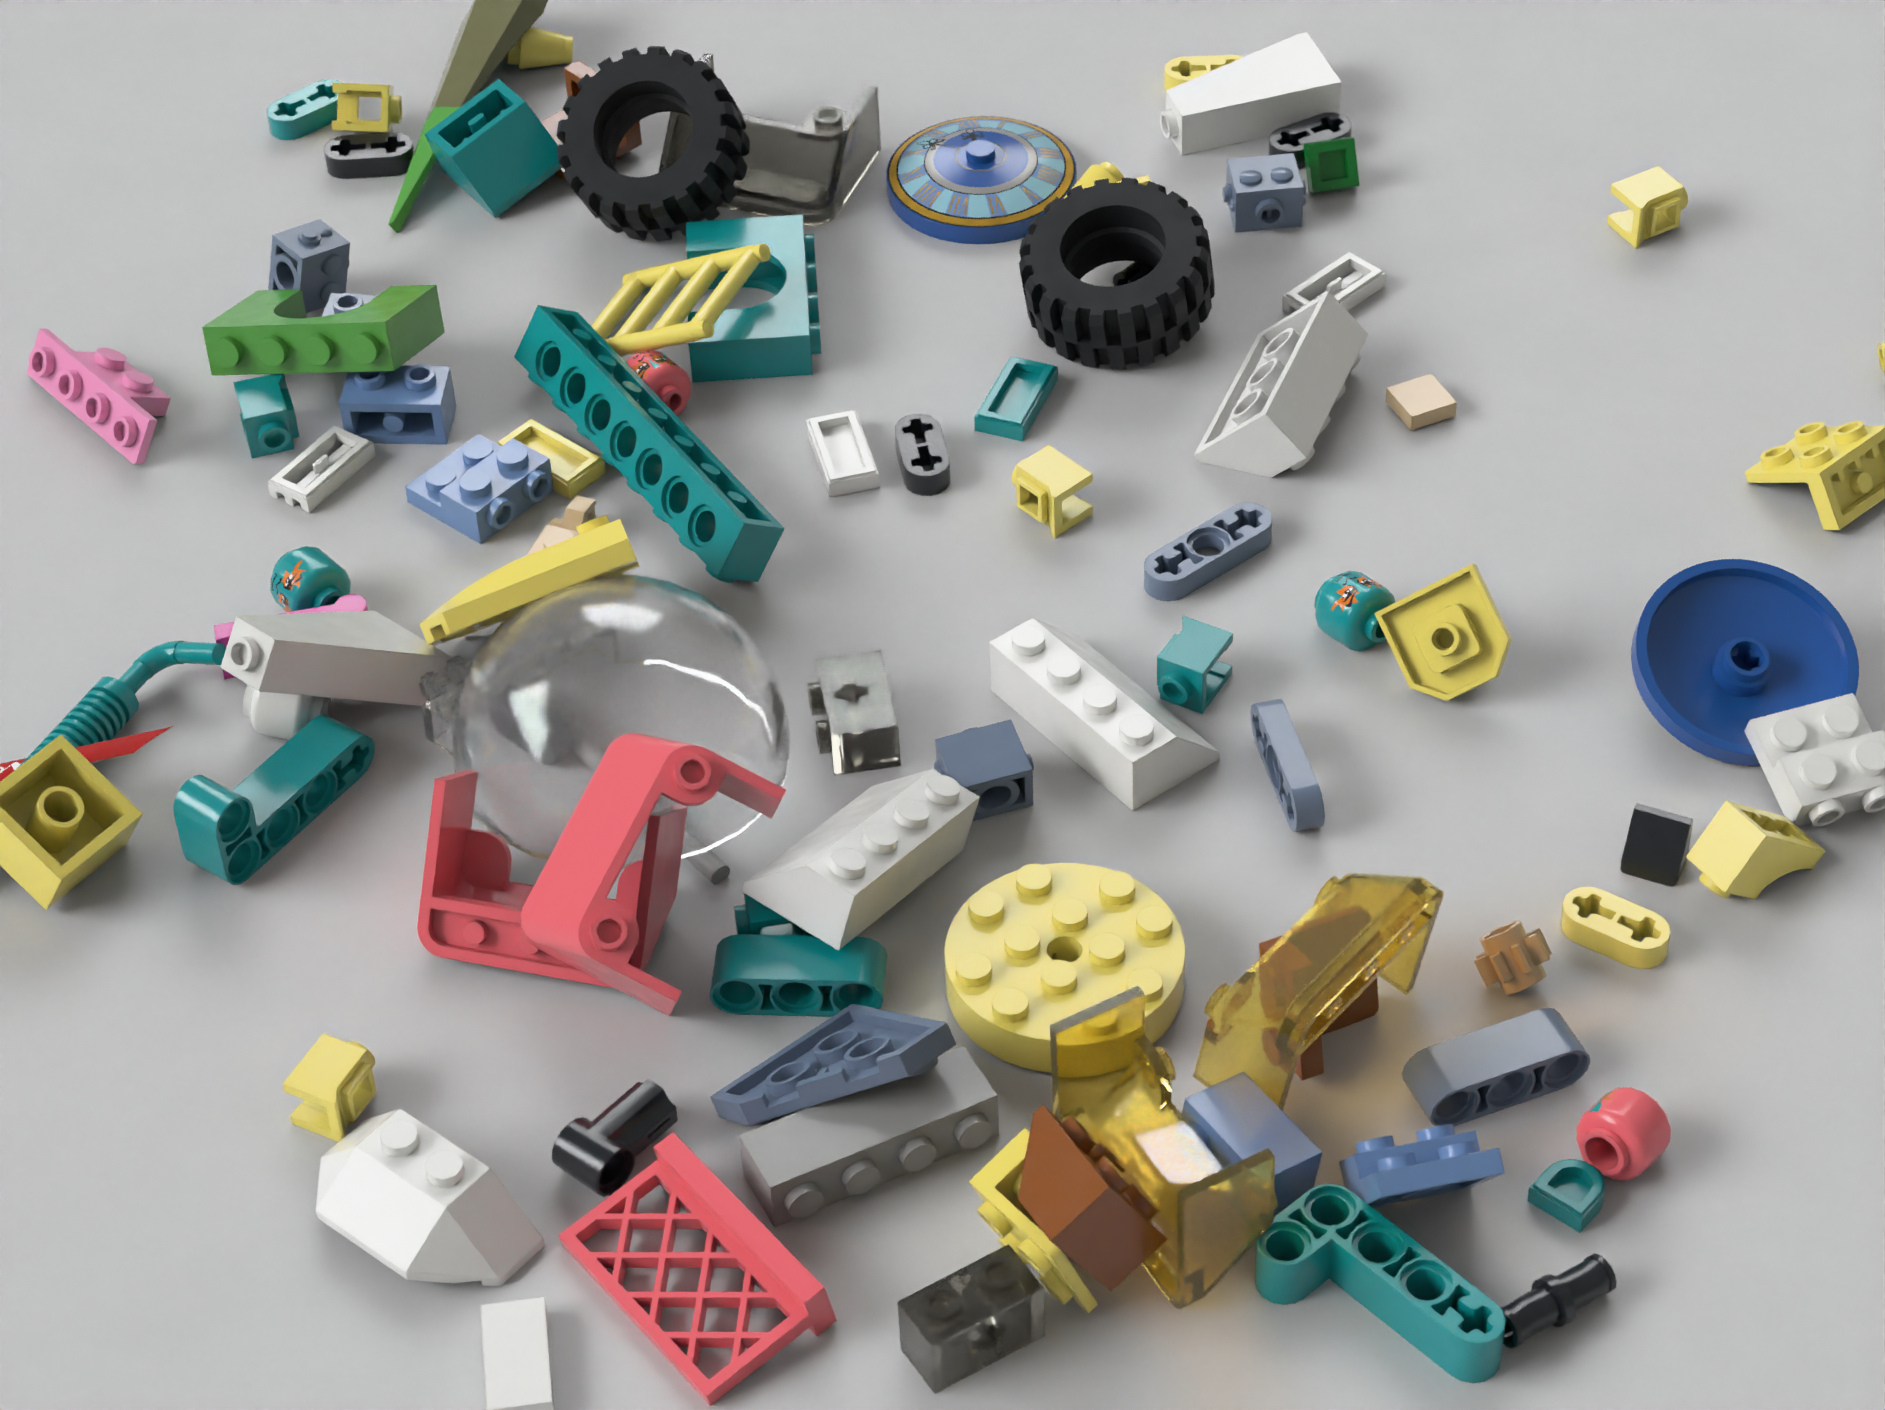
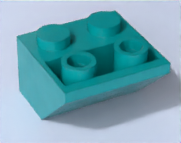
[425,79,562,218]

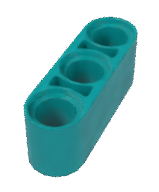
[710,934,888,1017]

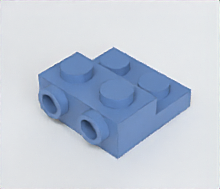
[405,434,554,544]
[1339,1124,1505,1208]

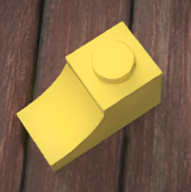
[1686,801,1825,899]

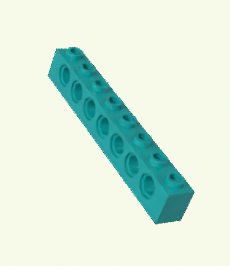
[514,305,785,583]

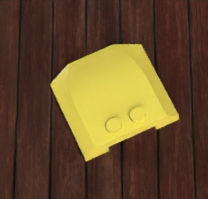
[420,515,640,646]

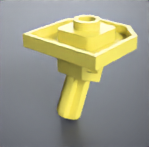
[1374,564,1512,701]

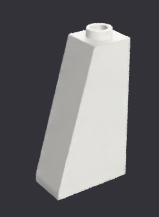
[1160,32,1342,155]
[220,610,451,706]

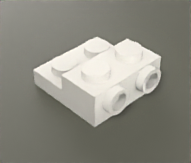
[1744,693,1885,827]

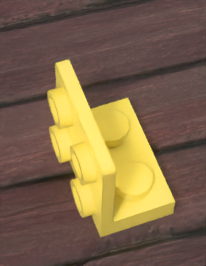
[1744,421,1885,530]
[969,1128,1098,1313]

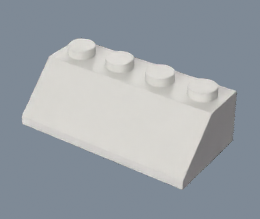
[1194,291,1368,478]
[989,618,1219,811]
[742,769,980,951]

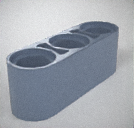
[1402,1008,1590,1127]

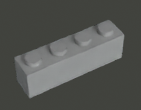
[739,1045,999,1228]

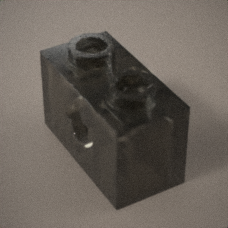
[807,650,901,776]
[897,1244,1045,1394]

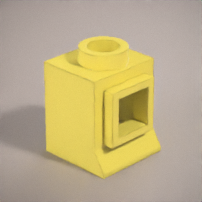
[332,83,402,133]
[1607,166,1688,249]
[1011,445,1093,538]
[282,1033,377,1142]

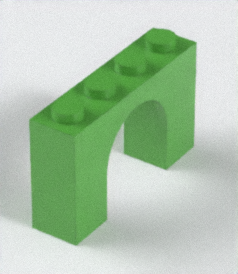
[202,285,445,376]

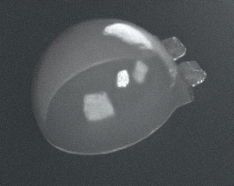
[418,574,791,869]

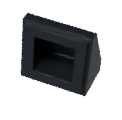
[1620,803,1693,887]

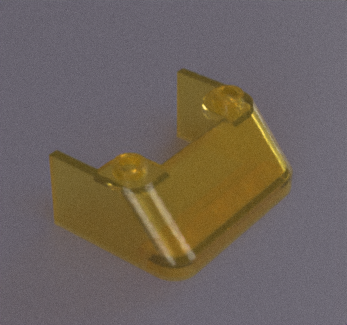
[1193,873,1444,1111]
[1050,986,1278,1309]

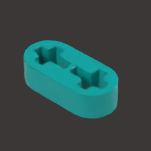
[267,79,342,140]

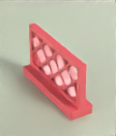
[558,1132,837,1406]

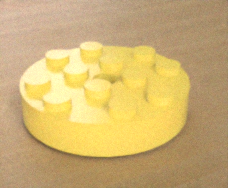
[944,863,1185,1073]

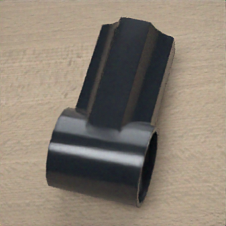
[552,1079,678,1197]

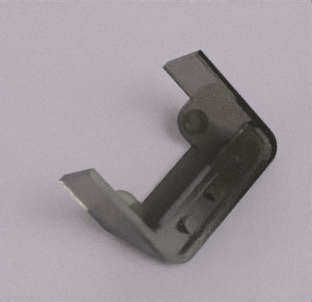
[659,53,881,226]

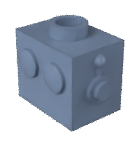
[1222,153,1306,233]
[268,219,350,313]
[934,719,1034,821]

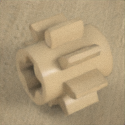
[1474,920,1552,995]

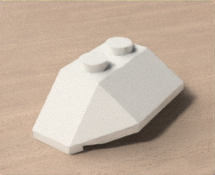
[316,1108,545,1287]

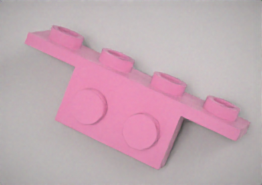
[27,329,171,464]

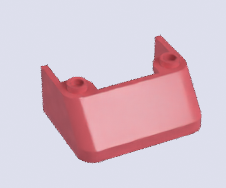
[520,733,786,1016]
[417,770,688,988]

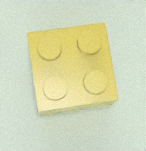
[0,734,143,910]

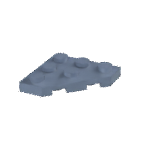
[710,1004,956,1126]

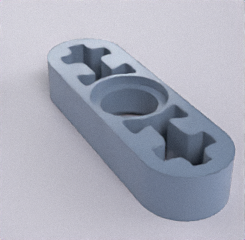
[1144,503,1272,601]
[1250,699,1325,832]

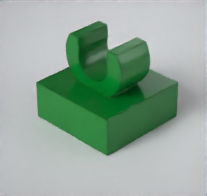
[1303,137,1359,193]

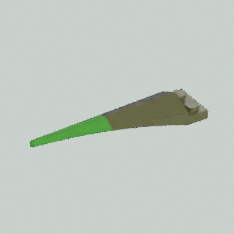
[388,0,548,233]

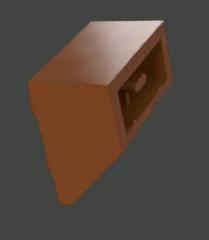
[1018,1105,1168,1292]

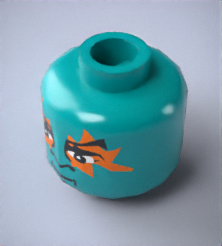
[270,546,351,612]
[1314,571,1395,651]

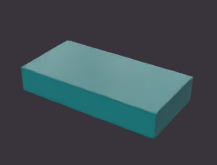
[974,356,1058,442]

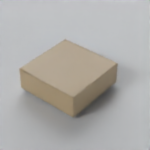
[1386,373,1457,431]

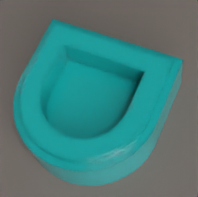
[1527,1159,1605,1233]

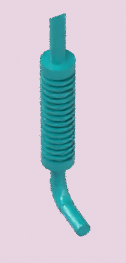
[19,640,226,767]

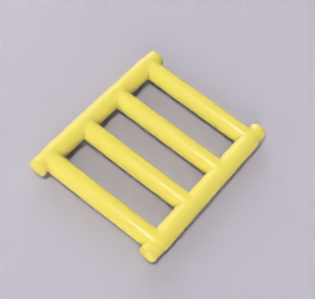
[591,243,771,357]

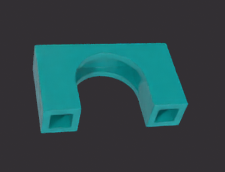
[686,214,821,383]

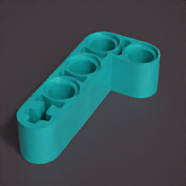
[173,715,375,885]
[1255,1183,1505,1383]

